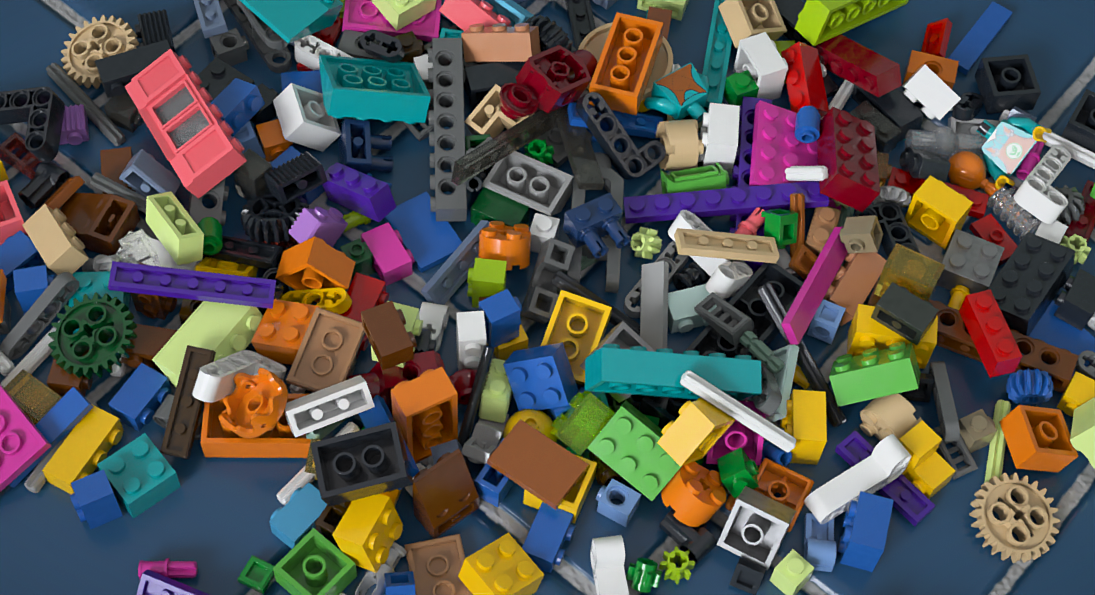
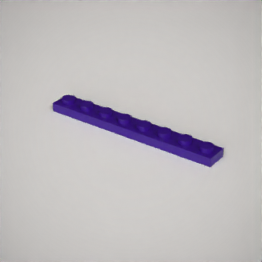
[623,181,829,224]

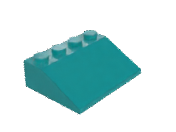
[240,0,343,44]
[319,55,431,124]

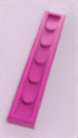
[781,227,848,345]

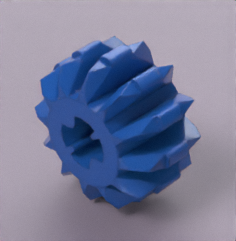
[1006,368,1054,406]

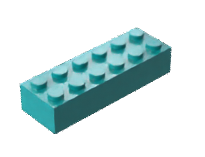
[585,344,762,401]

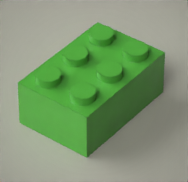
[829,342,920,407]
[587,400,682,501]

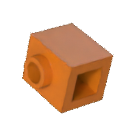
[256,119,293,163]

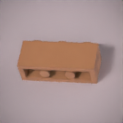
[461,23,541,62]
[823,252,888,326]

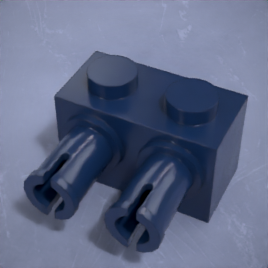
[339,119,394,175]
[563,193,631,259]

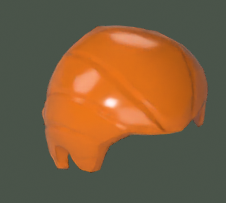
[948,151,1000,198]

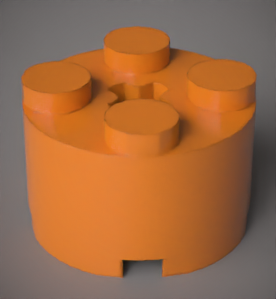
[478,221,531,271]
[661,461,726,527]

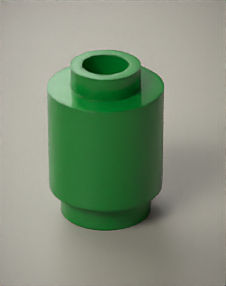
[197,217,222,255]

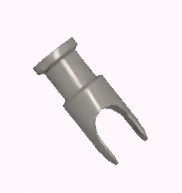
[355,542,407,595]

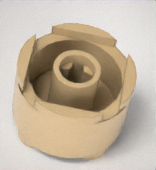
[656,119,704,171]
[860,393,922,441]

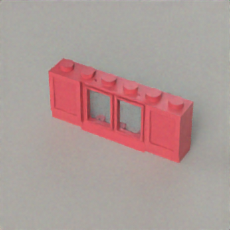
[125,49,247,199]

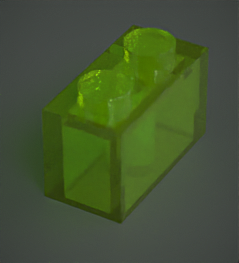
[550,391,615,456]

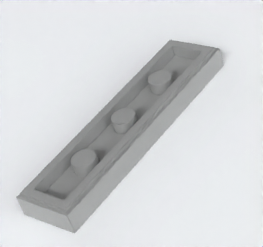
[640,261,669,351]

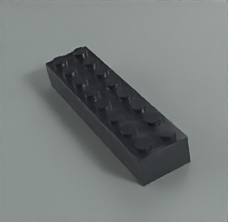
[640,262,804,429]

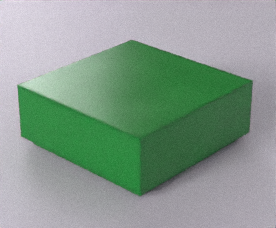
[238,555,275,594]

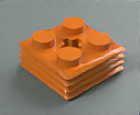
[753,458,814,532]

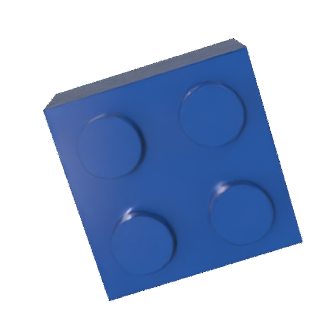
[503,342,579,411]
[837,491,894,572]

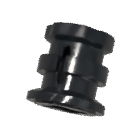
[672,262,707,291]

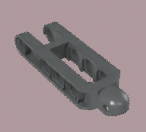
[223,0,292,73]
[567,152,624,293]

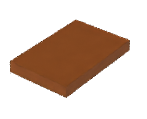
[487,419,589,510]

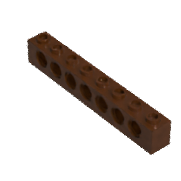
[867,280,1079,393]

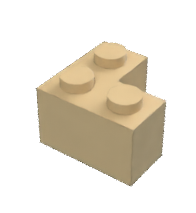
[464,84,539,141]

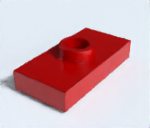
[969,214,1018,265]

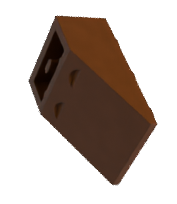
[60,193,141,256]
[412,448,479,539]

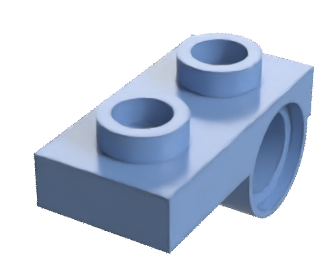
[804,513,836,572]

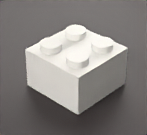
[733,32,788,100]
[902,65,961,120]
[273,83,341,152]
[698,103,740,175]

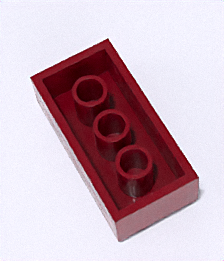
[817,107,880,212]

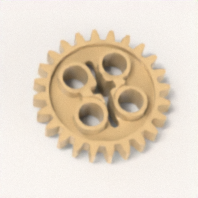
[61,15,139,89]
[969,473,1060,563]

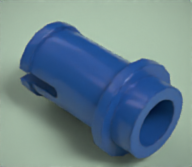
[762,440,792,466]

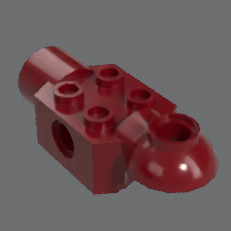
[499,45,598,120]
[348,350,487,413]

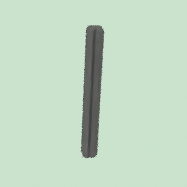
[46,63,126,146]

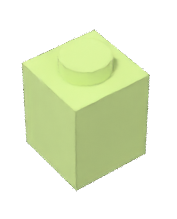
[769,549,815,595]

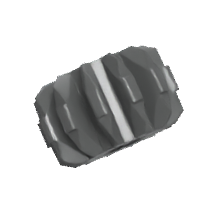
[1055,185,1085,226]

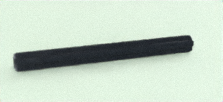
[758,283,847,427]

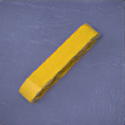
[280,287,352,314]

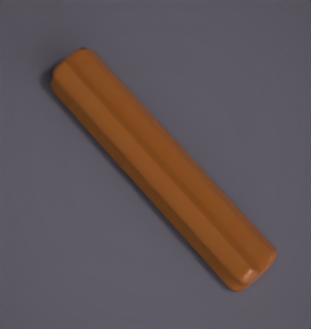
[790,193,805,258]

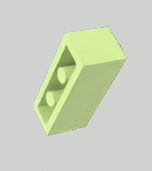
[146,191,204,265]

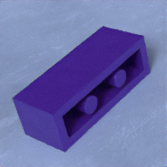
[322,162,397,222]

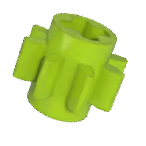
[659,546,695,584]

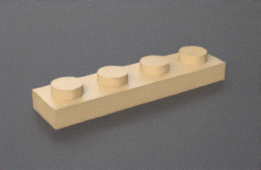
[674,228,780,264]

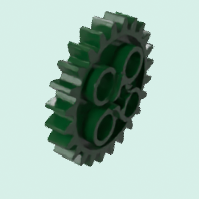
[48,292,137,379]

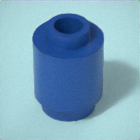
[795,106,821,143]

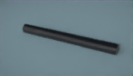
[458,345,495,447]

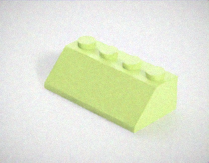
[152,301,263,387]

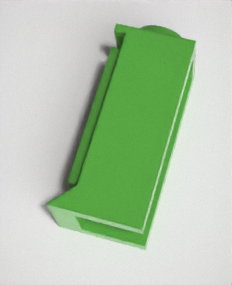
[660,162,729,194]

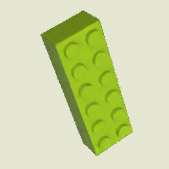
[795,0,909,46]

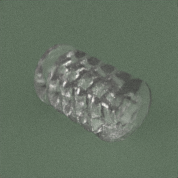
[987,187,1041,241]

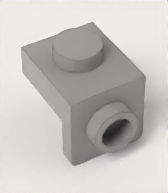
[461,422,503,464]

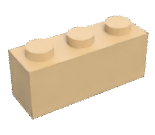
[22,204,89,275]

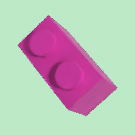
[361,222,415,286]

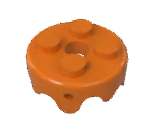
[218,368,288,439]

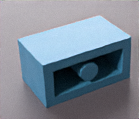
[269,482,327,549]

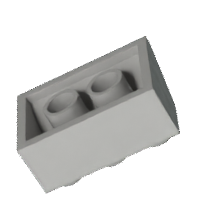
[482,147,574,216]

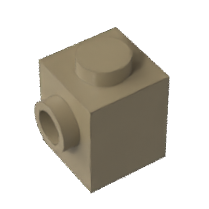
[840,215,883,254]
[959,409,997,453]

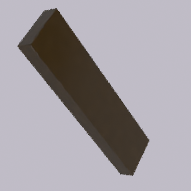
[160,345,216,459]

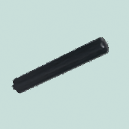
[551,271,640,335]

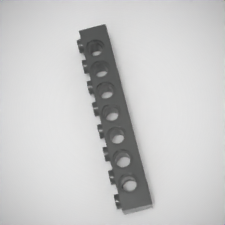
[428,38,467,221]

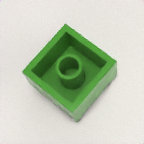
[273,528,357,595]

